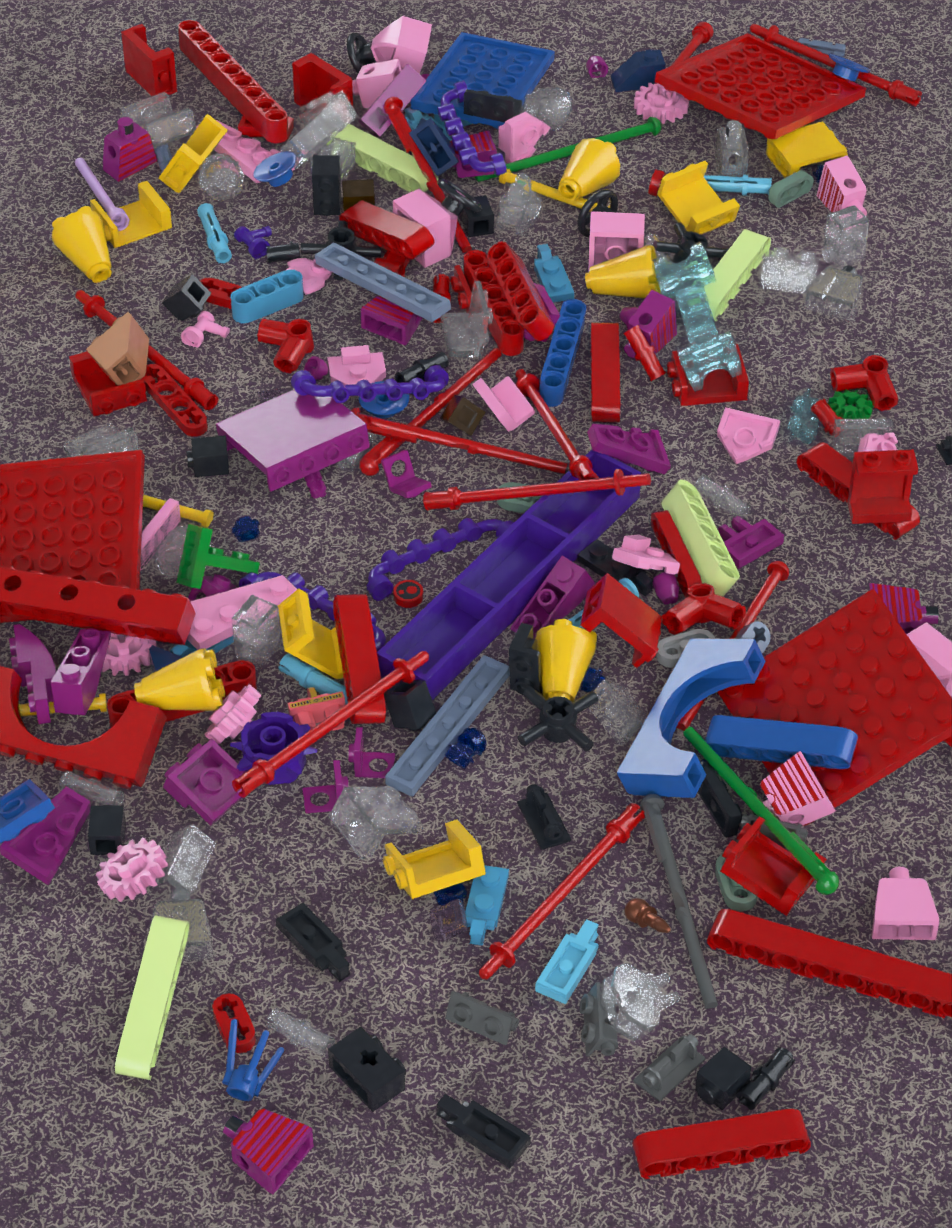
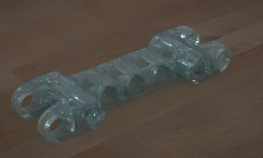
[654,242,742,392]

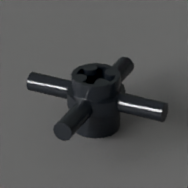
[301,220,381,280]
[653,222,728,278]
[518,686,598,752]

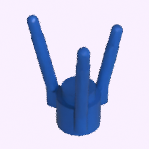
[222,1019,284,1101]

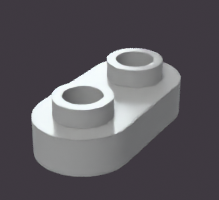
[656,629,715,668]

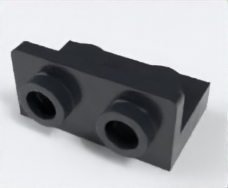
[463,89,522,122]
[509,623,542,695]

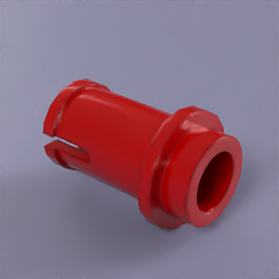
[810,398,845,436]

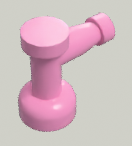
[181,311,230,348]

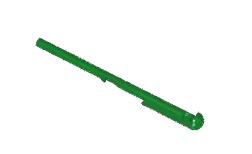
[474,117,662,182]
[683,727,839,895]

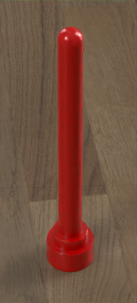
[671,22,714,66]

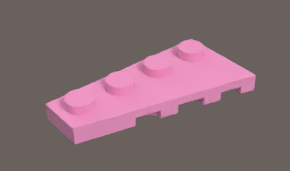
[196,120,299,183]
[187,575,297,650]

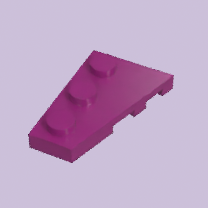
[587,424,671,475]
[0,786,91,886]

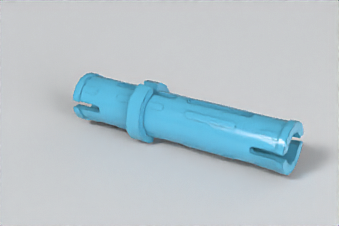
[704,174,772,196]
[197,203,232,263]
[278,653,347,705]

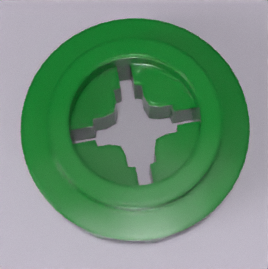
[828,389,873,424]

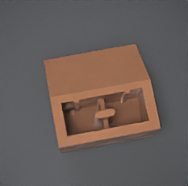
[86,312,149,386]

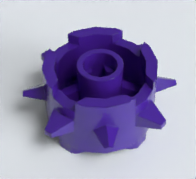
[230,712,318,785]

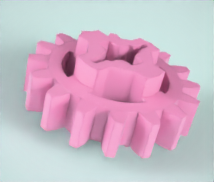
[634,82,689,124]
[102,633,157,676]
[204,684,261,744]
[96,838,168,902]

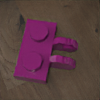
[717,516,784,569]

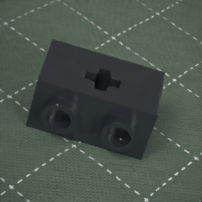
[312,155,341,216]
[328,1027,406,1112]

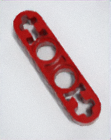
[141,364,208,437]
[651,510,702,598]

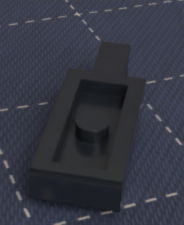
[577,539,653,596]
[698,759,742,838]
[276,903,350,982]
[436,1094,531,1168]

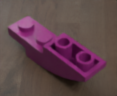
[9,624,56,724]

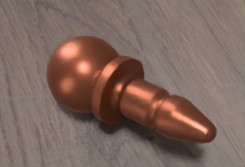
[624,898,671,933]

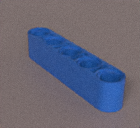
[539,299,586,407]
[705,715,858,769]

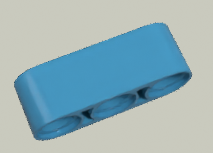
[231,270,304,323]

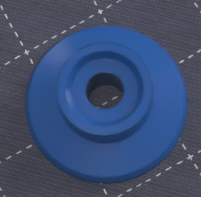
[829,54,871,81]
[253,151,296,187]
[359,381,410,418]

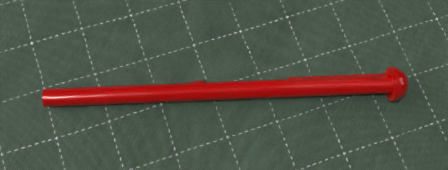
[384,96,472,253]
[359,348,502,476]
[350,408,568,474]
[676,561,789,731]

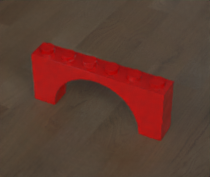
[0,666,167,789]

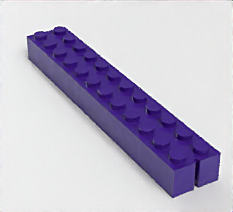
[377,450,641,700]

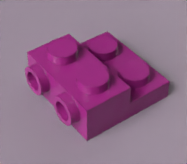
[163,739,246,826]

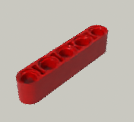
[339,200,435,260]
[487,241,554,341]
[463,250,525,356]
[591,322,620,423]
[797,442,920,540]
[333,594,386,724]
[107,660,257,728]
[632,1109,811,1179]

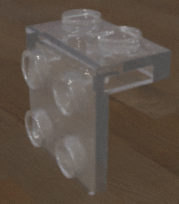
[760,247,821,296]
[440,281,493,357]
[63,424,139,457]
[328,786,424,859]

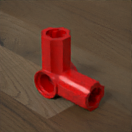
[257,319,314,374]
[830,355,898,411]
[662,583,746,635]

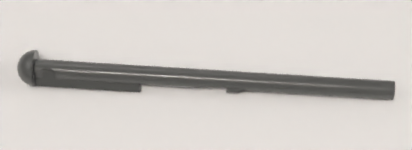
[640,794,718,1009]

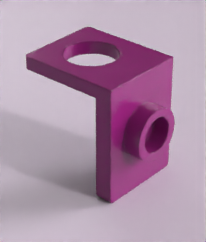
[381,450,432,498]
[188,574,238,602]
[348,727,395,778]
[303,760,349,813]

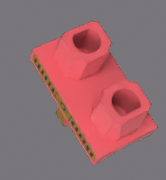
[288,687,345,731]

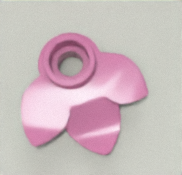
[286,258,333,295]

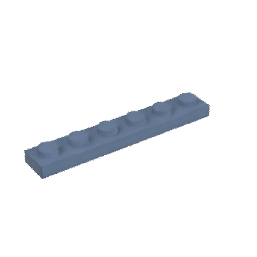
[315,243,451,322]
[385,655,510,797]

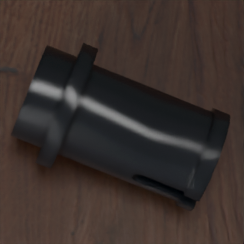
[266,241,300,263]

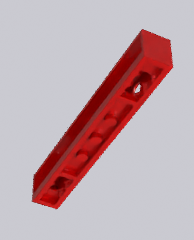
[0,565,196,645]

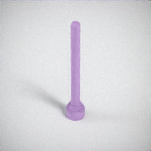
[75,158,129,231]

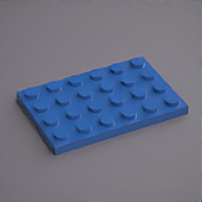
[411,32,555,129]

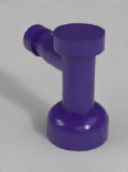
[234,226,272,259]

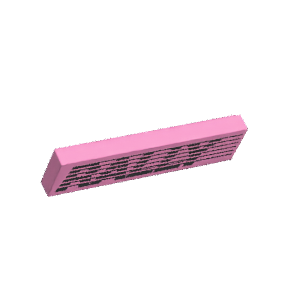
[140,498,181,571]

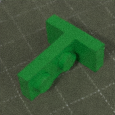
[176,524,260,589]

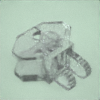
[496,173,542,236]
[600,963,681,1041]

